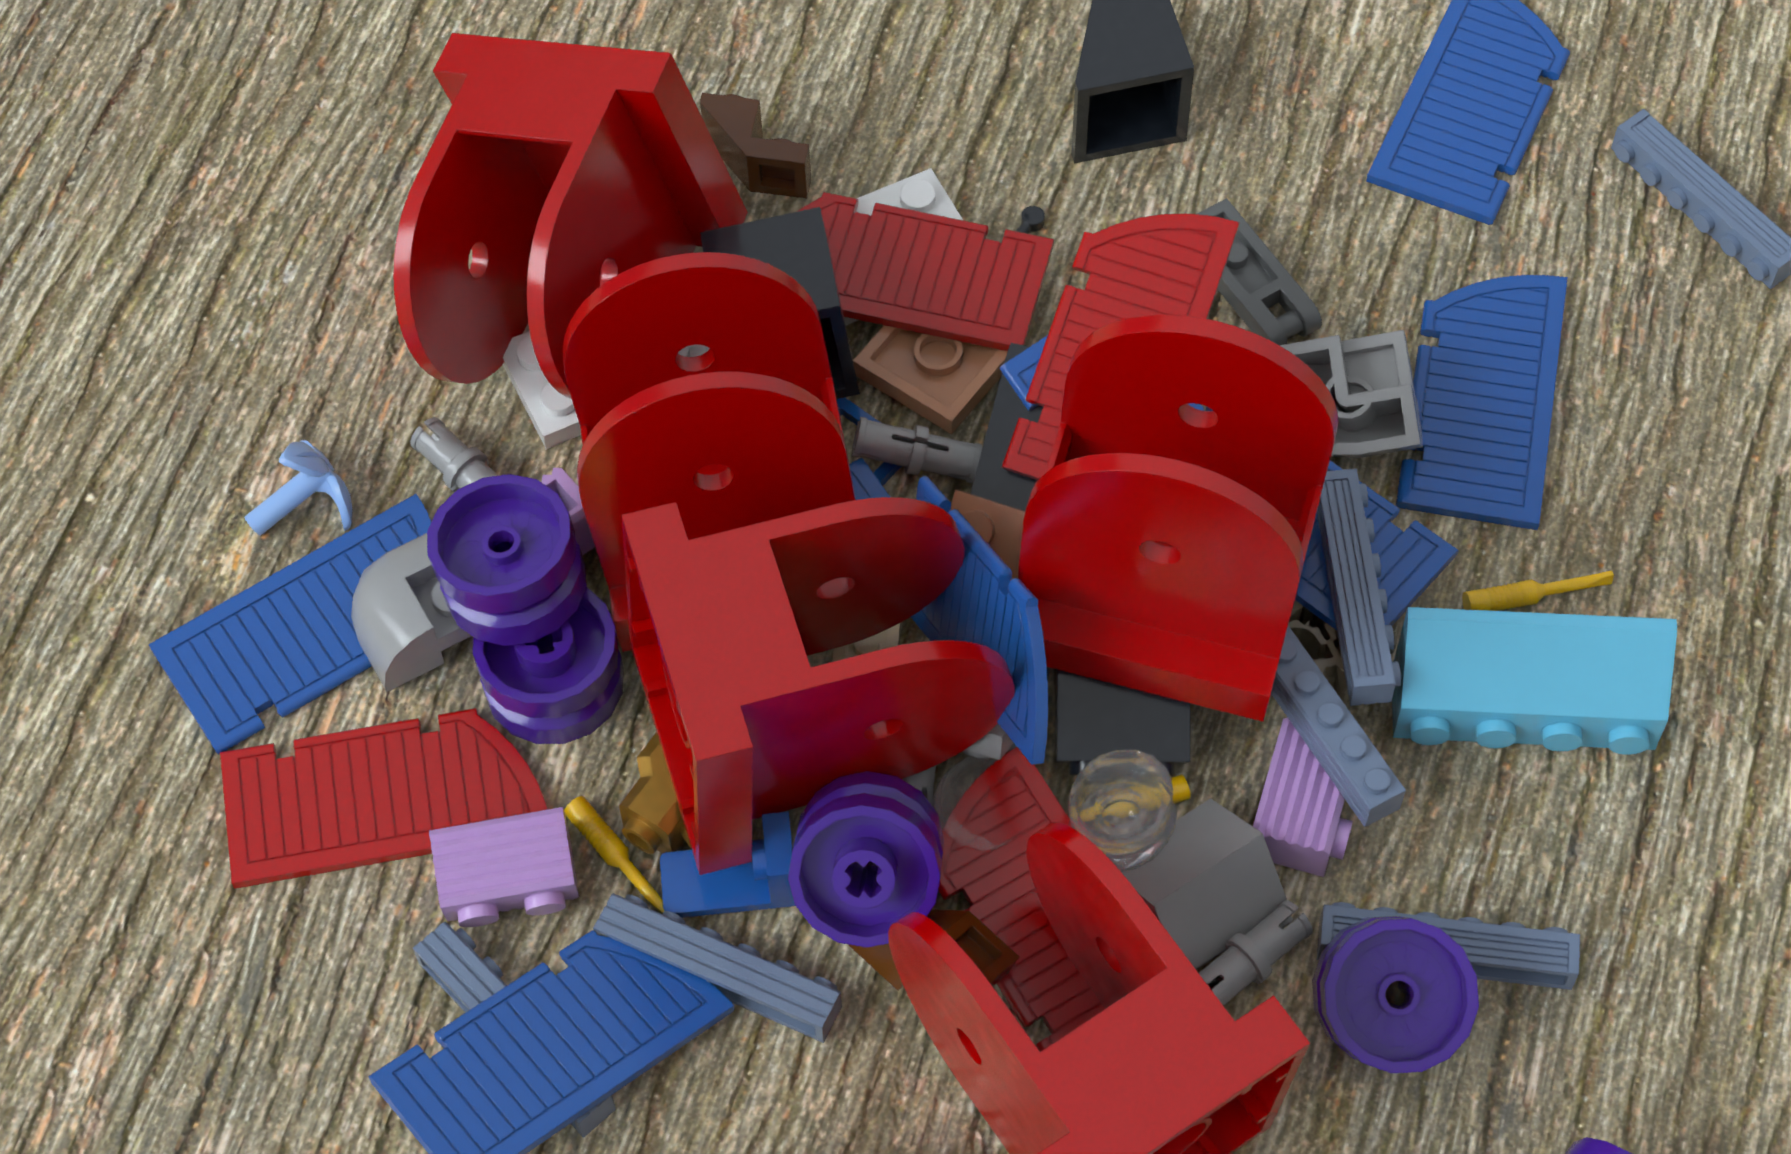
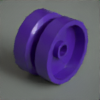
[427,474,586,646]
[472,587,624,744]
[788,771,944,948]
[1312,916,1479,1073]

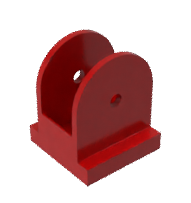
[393,33,748,399]
[563,252,856,652]
[1018,314,1338,722]
[622,497,1015,875]
[888,822,1310,1154]

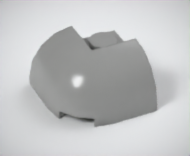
[1280,330,1423,458]
[351,533,471,692]

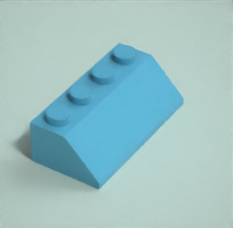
[1392,607,1677,755]

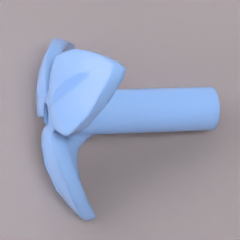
[244,440,352,536]

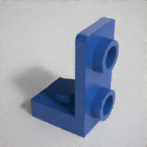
[660,812,795,918]

